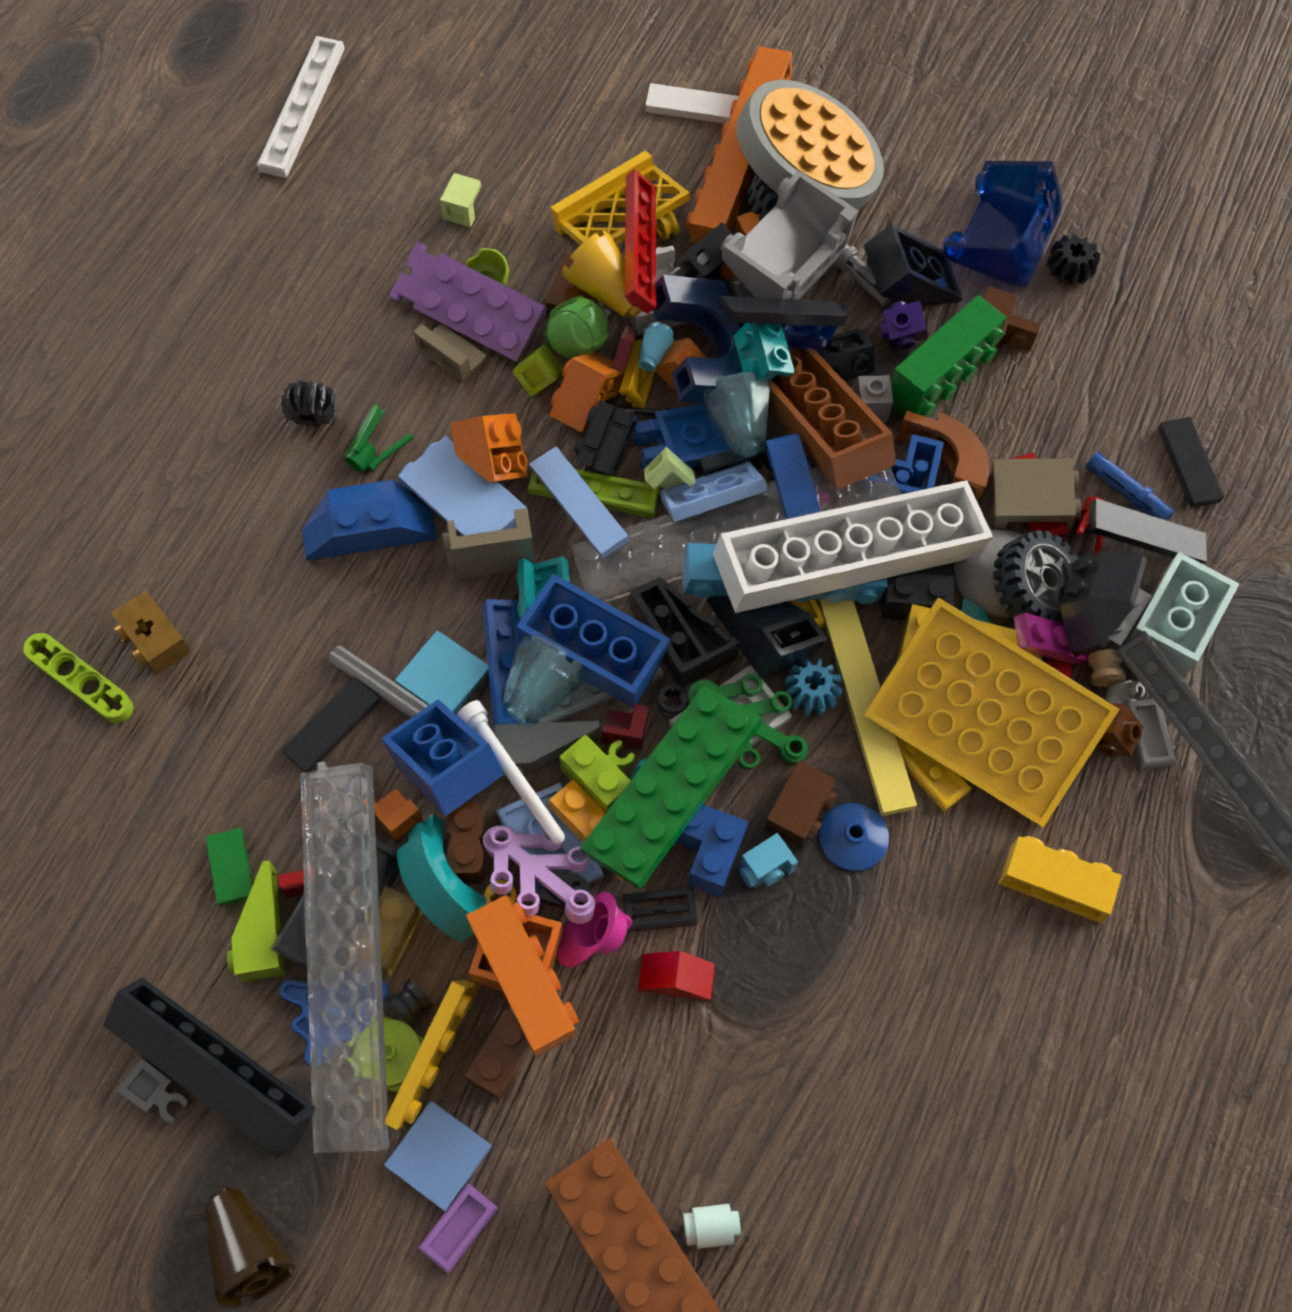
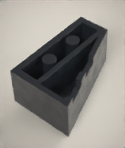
[630,577,740,687]

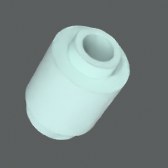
[683,1203,741,1249]

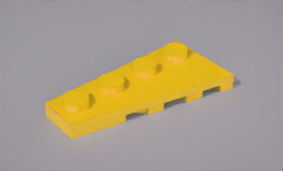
[383,980,480,1130]

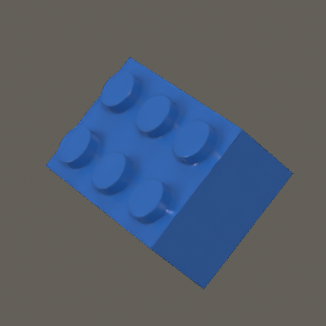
[381,699,504,816]

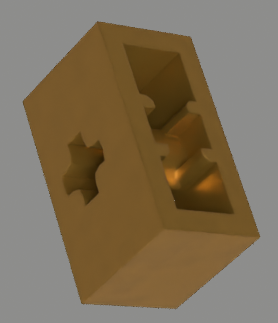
[111,591,191,675]

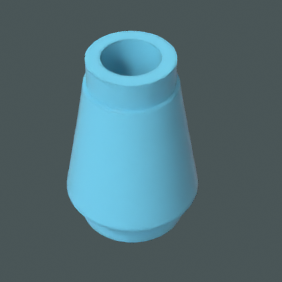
[637,322,674,372]

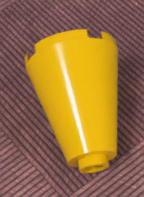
[562,230,642,318]

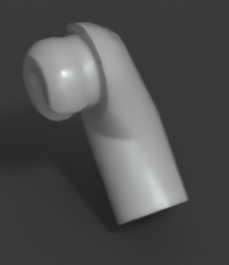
[1104,680,1145,704]

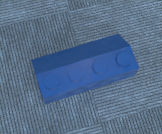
[516,574,670,708]

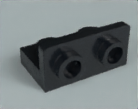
[808,328,875,381]

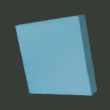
[395,630,489,714]

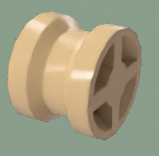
[1088,649,1126,687]

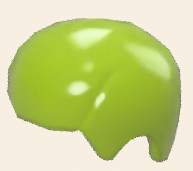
[465,248,510,286]

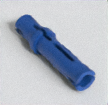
[1085,451,1175,521]

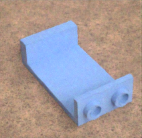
[398,436,527,536]

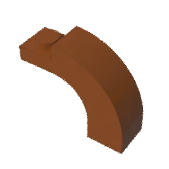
[896,411,989,503]

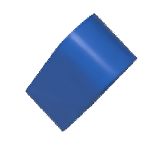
[765,433,821,519]

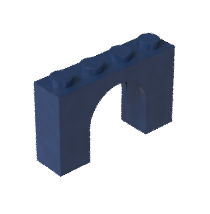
[653,275,755,405]

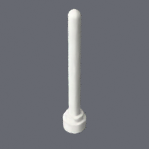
[457,700,565,844]

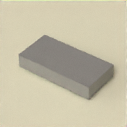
[1125,699,1176,769]

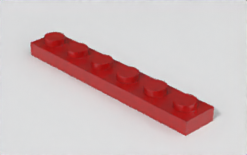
[624,169,656,315]

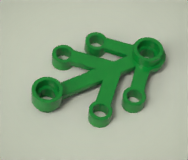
[688,674,808,771]

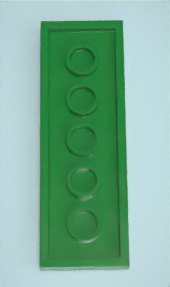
[580,685,763,890]

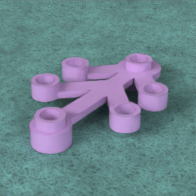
[483,825,595,924]

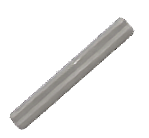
[329,646,428,718]

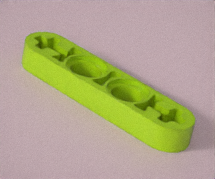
[23,633,134,724]

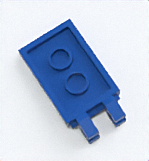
[632,401,763,472]

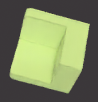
[440,173,481,227]
[644,447,696,489]

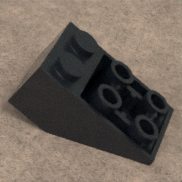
[706,596,828,679]

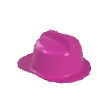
[556,892,632,968]

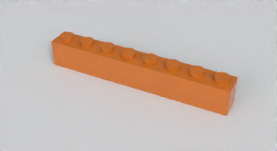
[686,46,792,243]

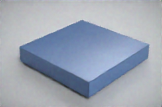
[384,1101,493,1212]

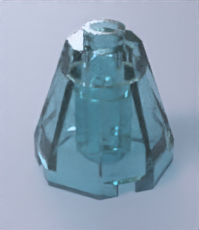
[703,372,770,457]
[503,635,586,724]

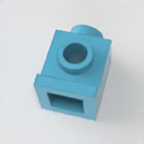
[739,833,798,888]

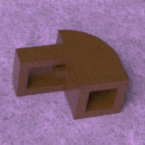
[984,286,1041,351]

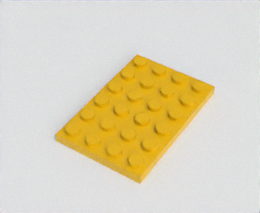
[863,597,1120,828]

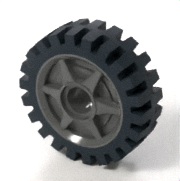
[993,530,1078,624]

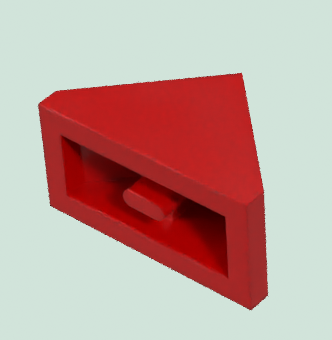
[638,951,715,1001]

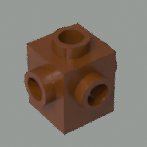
[1096,703,1144,757]

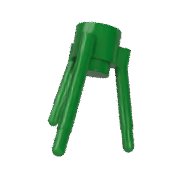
[343,404,414,473]

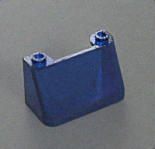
[943,161,1062,287]

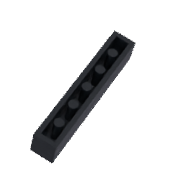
[103,977,316,1159]

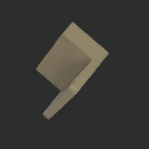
[413,324,486,383]

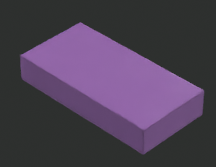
[418,1183,499,1274]

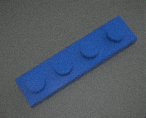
[482,599,530,729]

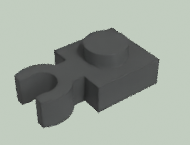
[116,1058,190,1123]

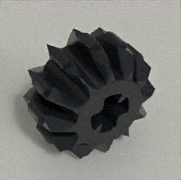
[1047,233,1101,286]
[281,380,337,427]

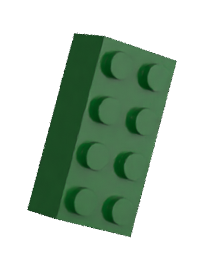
[891,295,1007,418]

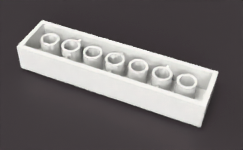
[713,480,993,613]

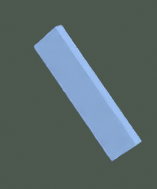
[530,446,629,559]

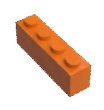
[466,894,579,1057]

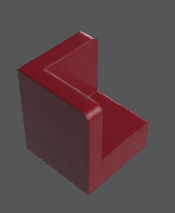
[601,704,648,750]

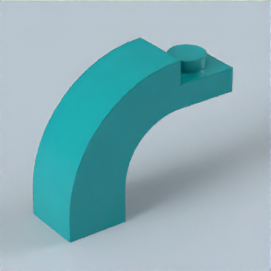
[397,814,486,943]

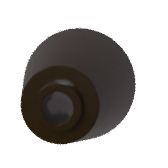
[204,1187,295,1309]

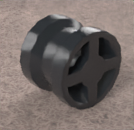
[387,978,434,1026]

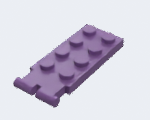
[389,241,548,363]

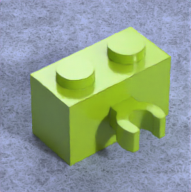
[559,734,635,813]

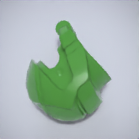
[543,295,609,359]

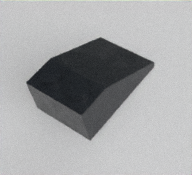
[863,224,963,303]

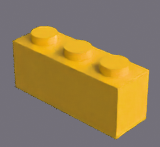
[999,836,1122,923]

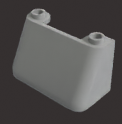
[720,170,859,300]

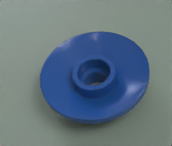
[819,803,889,872]

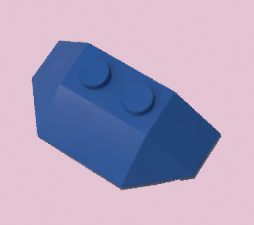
[302,480,436,561]

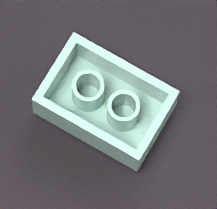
[1124,552,1239,677]

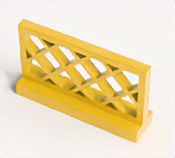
[550,151,690,245]

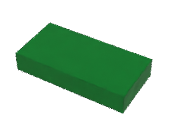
[205,828,253,907]

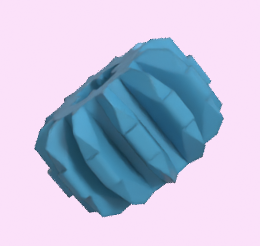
[784,658,842,717]

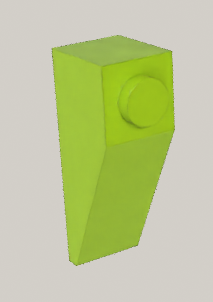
[227,860,286,982]

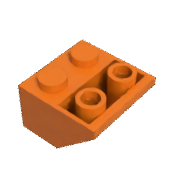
[450,413,528,483]

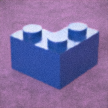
[862,434,944,502]
[675,804,748,898]

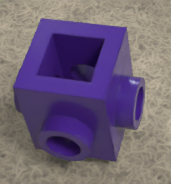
[879,301,928,349]

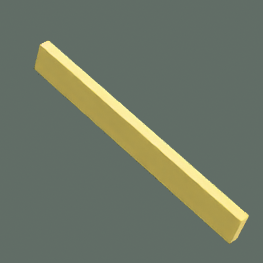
[817,599,917,816]

